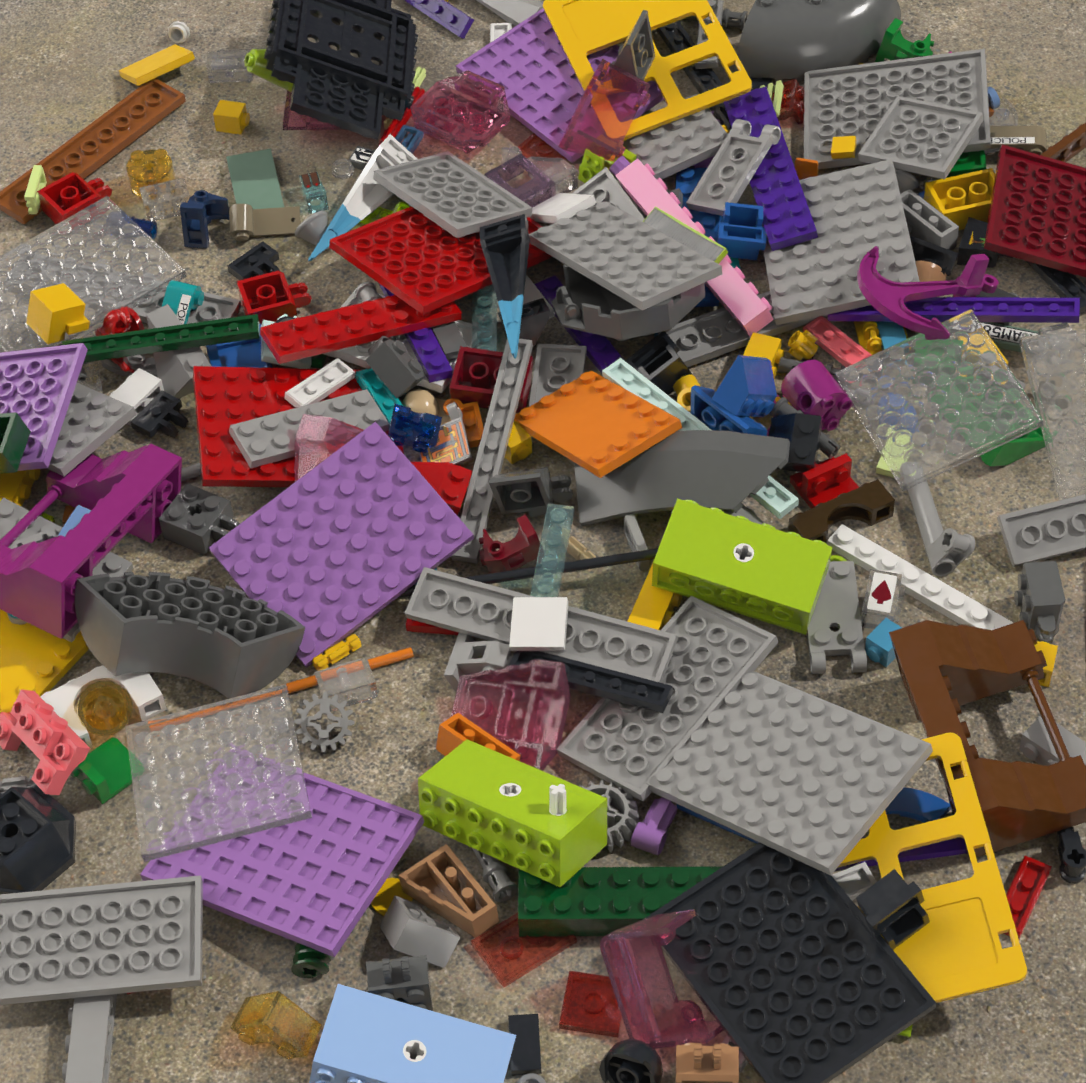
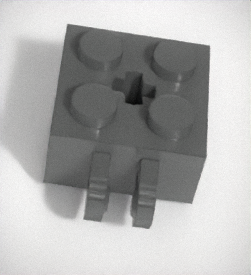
[159,483,240,554]
[1014,561,1066,644]
[366,955,433,1011]

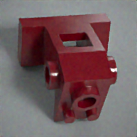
[479,514,547,573]

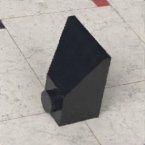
[498,298,551,346]

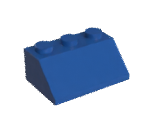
[712,355,777,417]
[691,385,767,436]

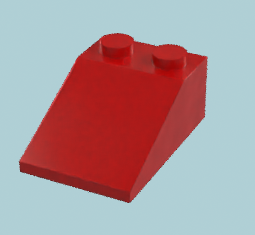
[411,462,473,516]

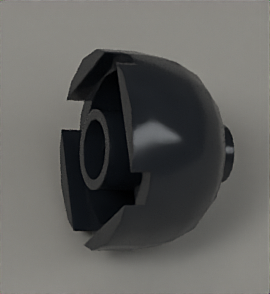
[599,1039,663,1083]

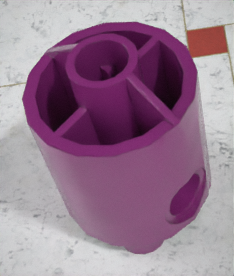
[781,360,853,431]

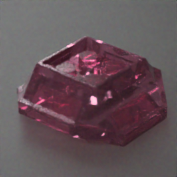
[410,70,510,154]

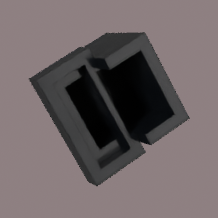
[625,331,693,395]
[856,869,930,950]

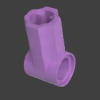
[631,797,677,856]

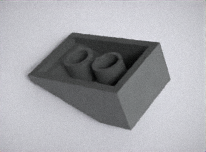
[610,10,655,90]

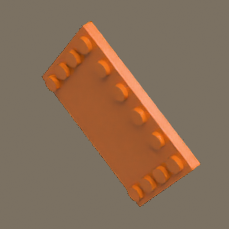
[514,370,682,478]

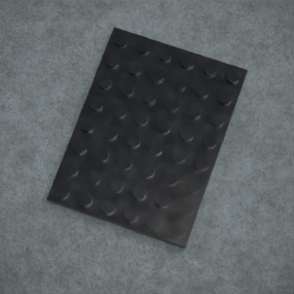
[643,843,936,1083]

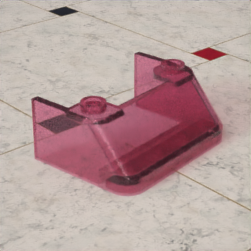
[600,909,724,1049]

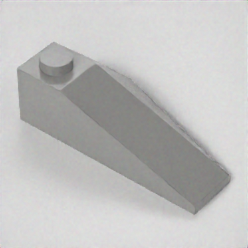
[146,304,212,399]

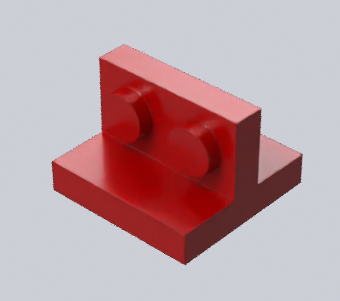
[790,453,859,509]

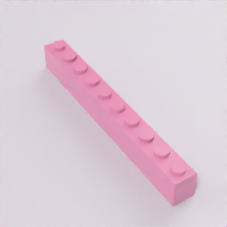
[615,158,774,337]

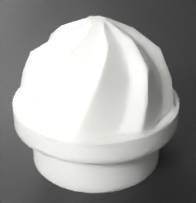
[168,21,190,43]

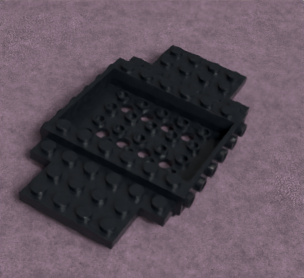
[264,0,418,140]

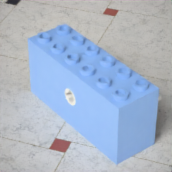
[309,984,516,1083]

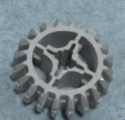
[579,779,639,854]

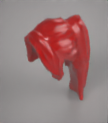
[95,306,145,373]

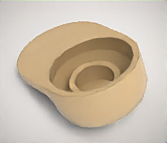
[402,389,451,429]

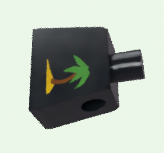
[957,217,1013,268]

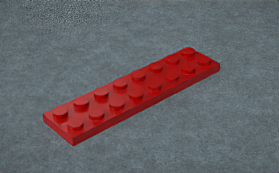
[260,295,462,364]

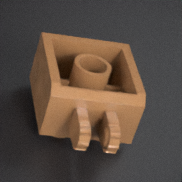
[676,1043,739,1083]

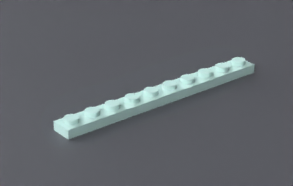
[602,358,799,519]

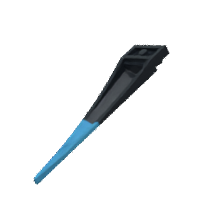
[480,214,530,359]

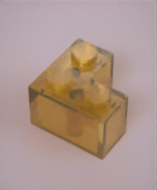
[230,991,322,1059]

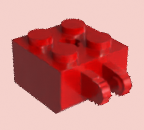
[37,172,113,236]
[237,271,312,324]

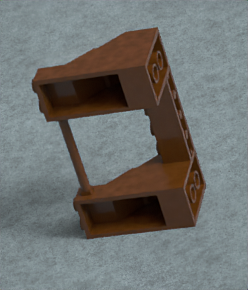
[889,620,1086,859]

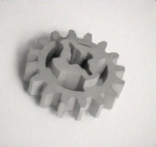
[294,692,355,753]

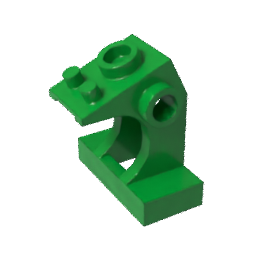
[875,18,934,62]

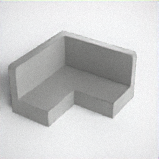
[380,896,460,968]

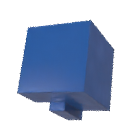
[717,202,766,260]

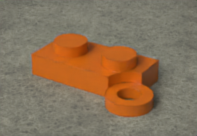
[443,398,484,448]

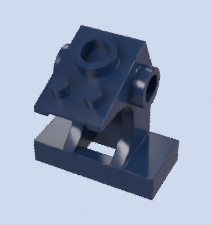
[180,190,229,248]

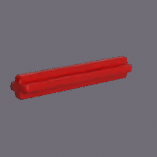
[379,86,425,146]

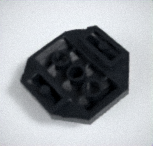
[0,785,76,895]

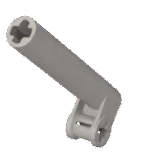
[902,463,975,577]

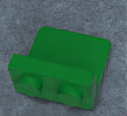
[70,737,145,804]

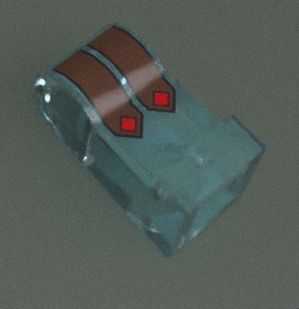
[299,171,329,214]

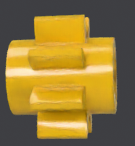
[788,330,818,361]

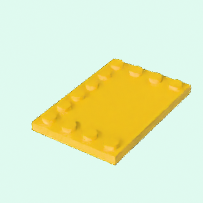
[0,609,89,714]

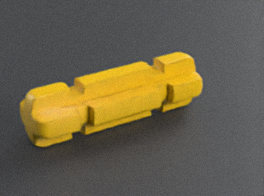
[312,634,362,672]

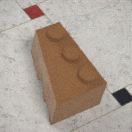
[398,844,500,938]

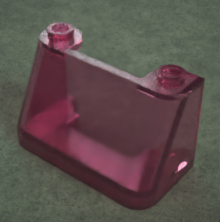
[558,59,651,162]

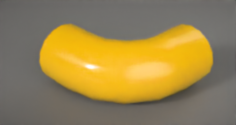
[673,375,700,413]

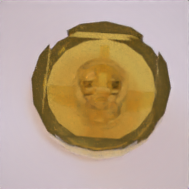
[76,681,133,736]

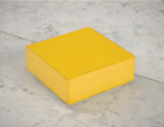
[831,136,857,159]

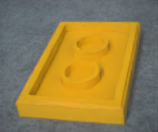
[118,44,195,86]

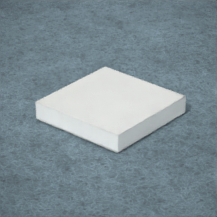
[509,597,569,651]

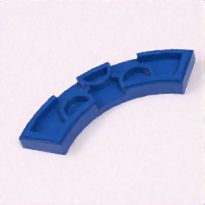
[885,787,951,823]

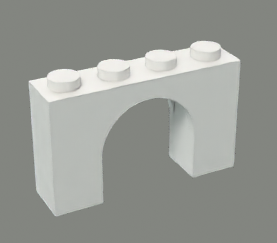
[40,665,167,749]

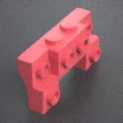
[0,689,90,795]

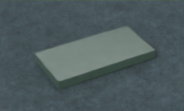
[226,149,284,209]

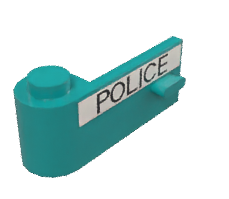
[162,280,204,324]

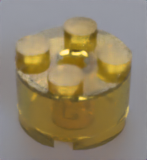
[126,149,176,201]

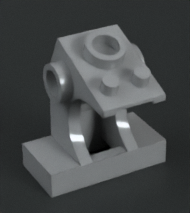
[444,633,513,692]

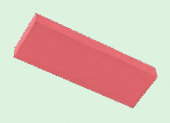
[803,316,871,372]

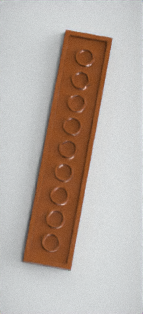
[0,78,186,225]

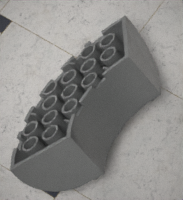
[734,0,901,82]
[75,572,305,700]

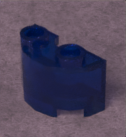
[388,403,442,453]

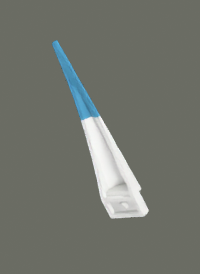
[308,134,417,261]

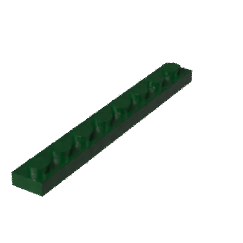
[62,314,260,363]

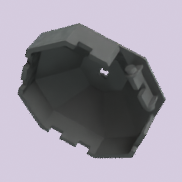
[551,264,705,342]

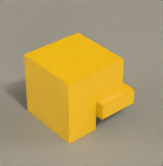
[26,283,90,344]

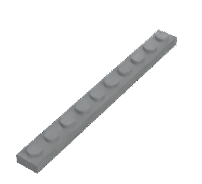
[451,338,533,564]

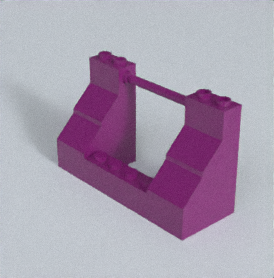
[0,444,182,639]

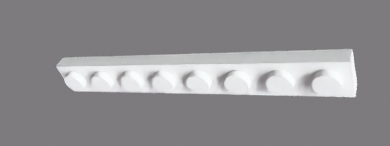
[827,524,1013,630]

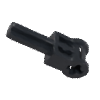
[1057,827,1086,884]

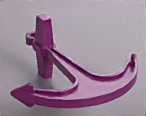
[857,246,999,340]

